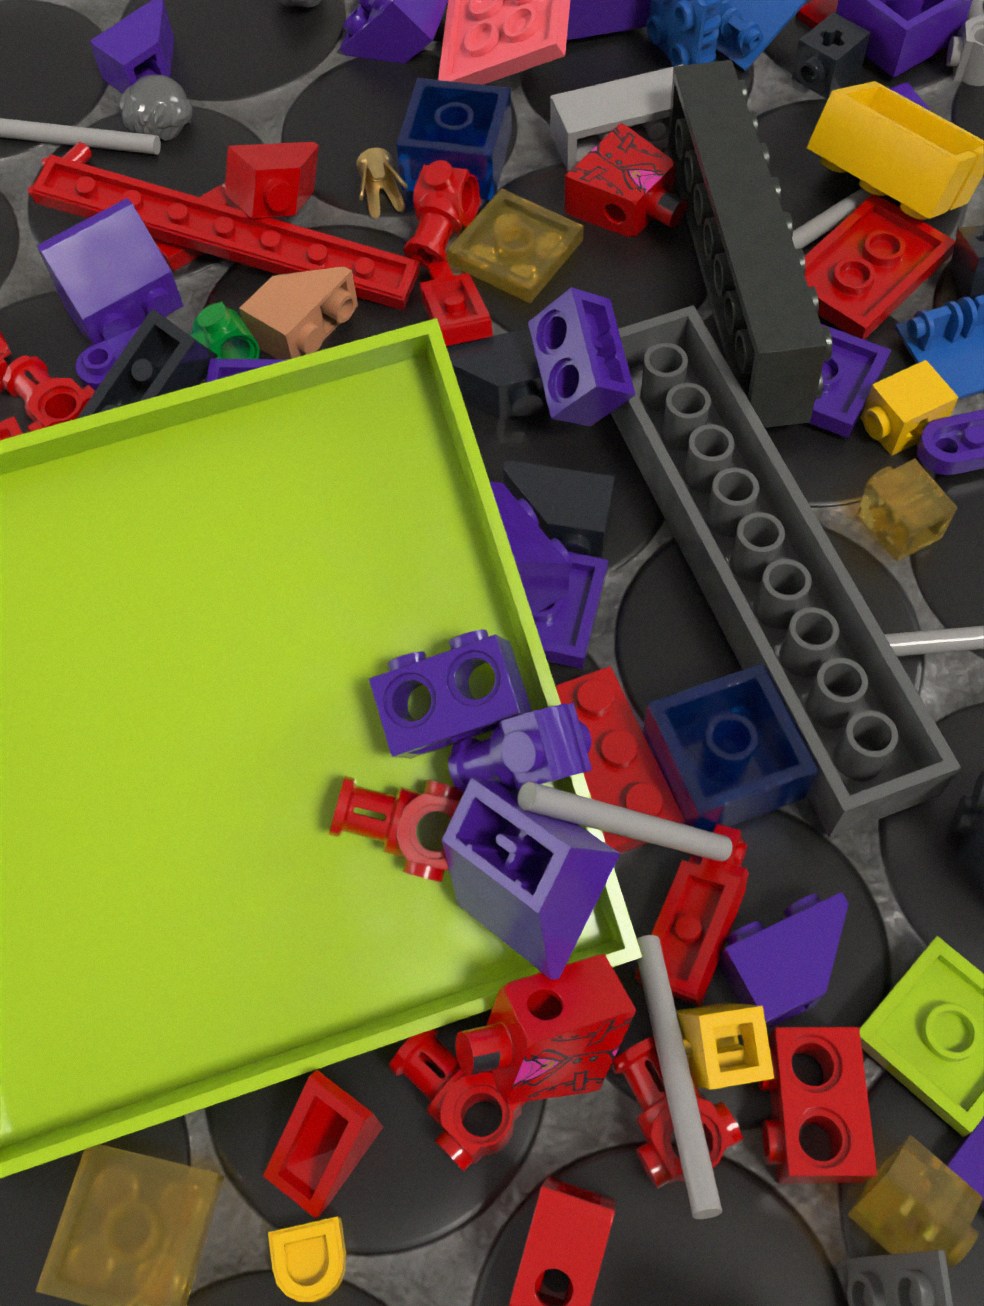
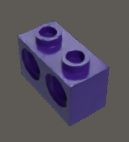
[528,287,635,426]
[369,629,532,759]

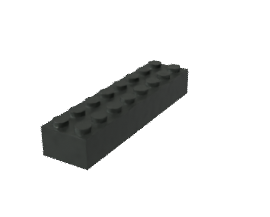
[667,60,832,428]

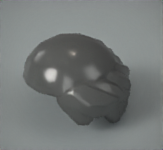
[120,74,192,141]

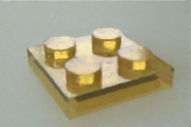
[447,188,584,303]
[35,1144,225,1306]

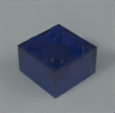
[396,78,512,201]
[643,663,818,832]

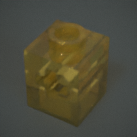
[857,459,957,562]
[848,1135,983,1268]

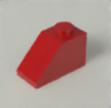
[225,142,319,219]

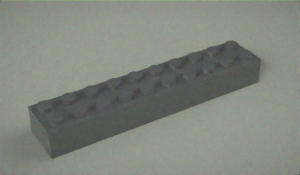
[611,305,961,838]

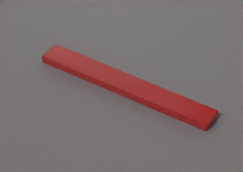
[30,154,420,311]

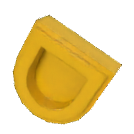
[268,1217,347,1302]

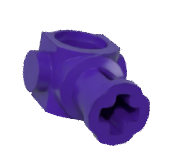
[448,703,592,793]

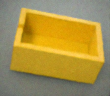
[806,81,984,220]

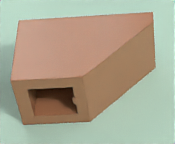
[239,266,358,360]

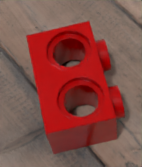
[757,1027,877,1183]

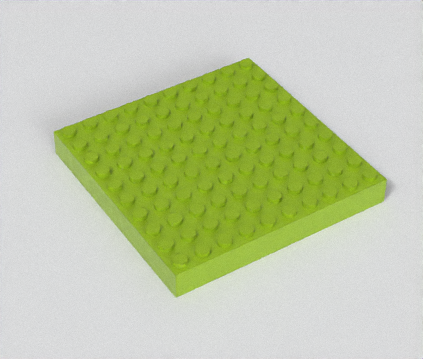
[0,318,642,1178]

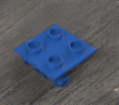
[646,0,723,67]
[716,0,808,71]
[894,295,984,400]

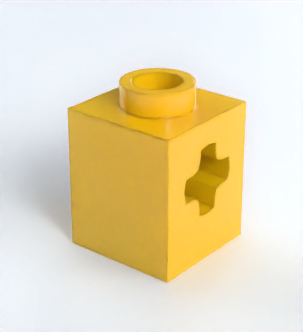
[861,360,959,456]
[676,1003,774,1090]

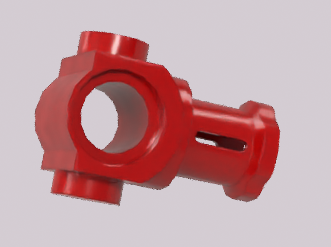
[403,160,482,269]
[2,355,95,432]
[329,776,464,882]
[389,1028,527,1172]
[611,1036,743,1189]

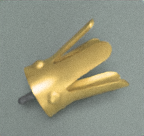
[356,148,408,219]

